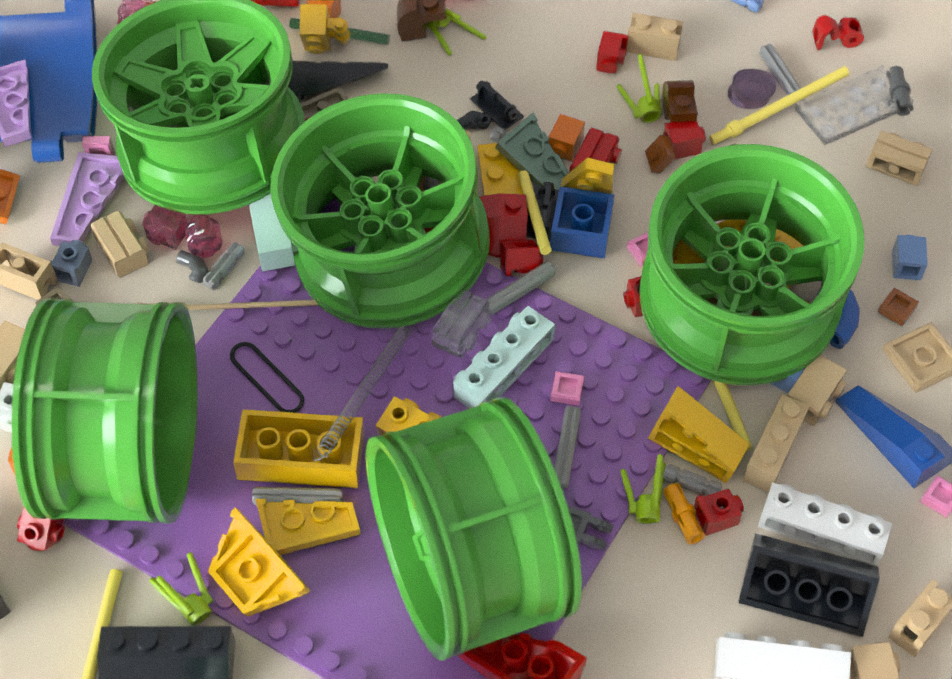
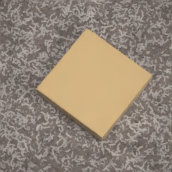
[882,322,952,393]

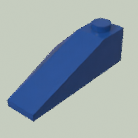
[835,385,952,488]

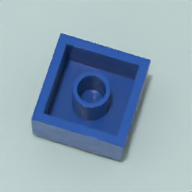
[550,187,615,258]

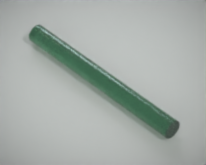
[289,18,390,45]

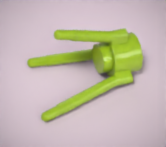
[426,8,486,56]
[616,54,663,123]
[621,454,666,524]
[149,552,214,626]

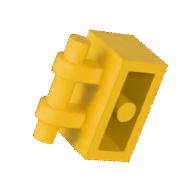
[299,4,350,54]

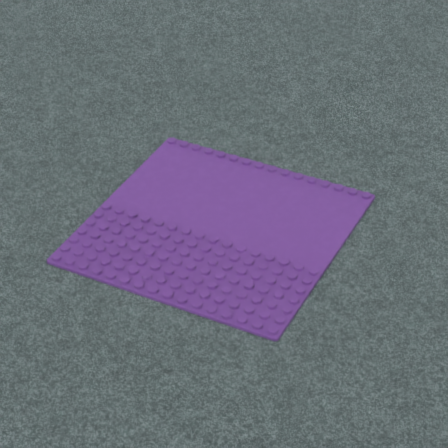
[63,198,711,679]

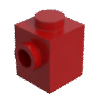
[663,121,706,159]

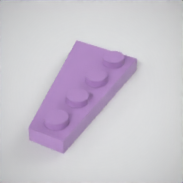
[0,59,31,147]
[50,152,124,246]

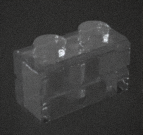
[431,289,492,358]

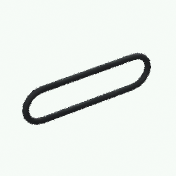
[230,342,304,413]

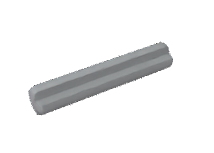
[760,44,805,106]
[483,261,556,315]
[554,406,581,489]
[252,487,343,505]

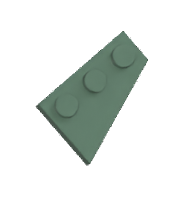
[495,112,569,190]

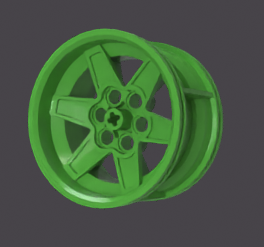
[92,0,305,214]
[270,93,490,328]
[639,144,865,385]
[11,298,198,524]
[366,397,582,661]

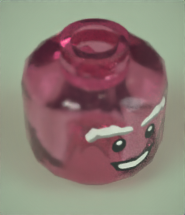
[184,215,223,258]

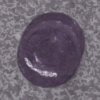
[727,69,777,109]

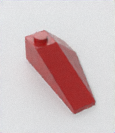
[424,193,528,258]
[458,632,587,679]

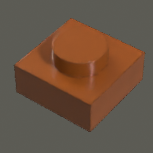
[645,134,676,174]
[878,287,919,326]

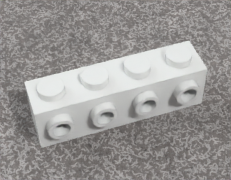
[758,482,892,566]
[714,632,851,679]

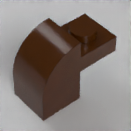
[397,0,446,42]
[661,80,698,122]

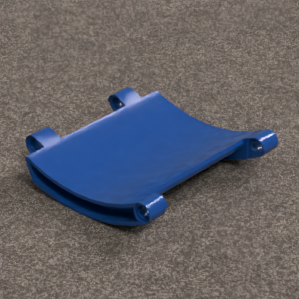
[0,0,97,163]

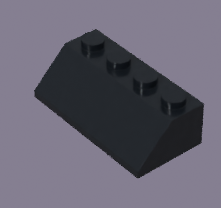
[738,533,880,637]
[97,626,235,679]

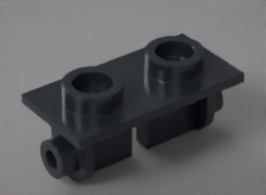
[470,80,524,129]
[526,182,559,242]

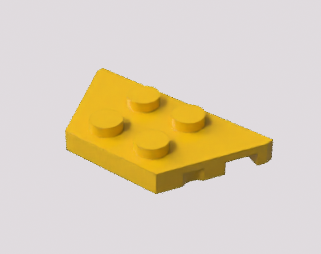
[208,507,310,616]

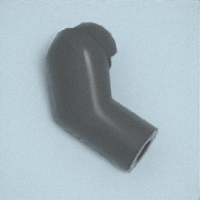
[176,250,208,283]

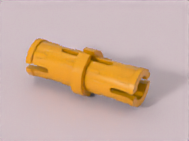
[662,483,705,545]

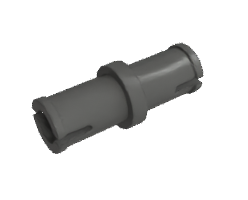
[886,66,914,116]

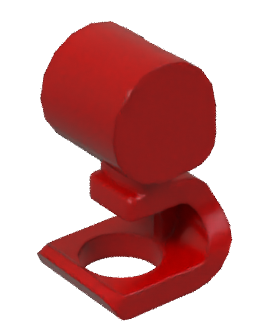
[812,15,864,50]

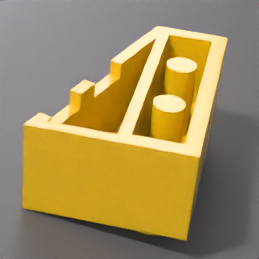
[648,386,749,483]

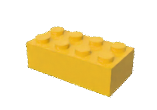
[233,409,365,488]

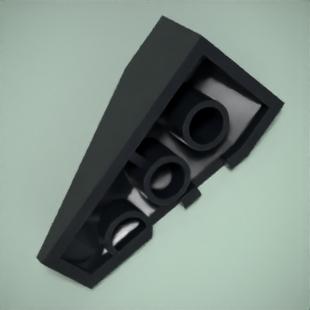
[288,61,388,100]

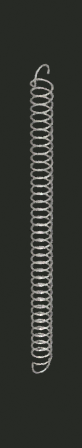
[313,324,415,461]

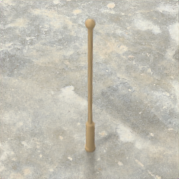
[137,300,318,310]

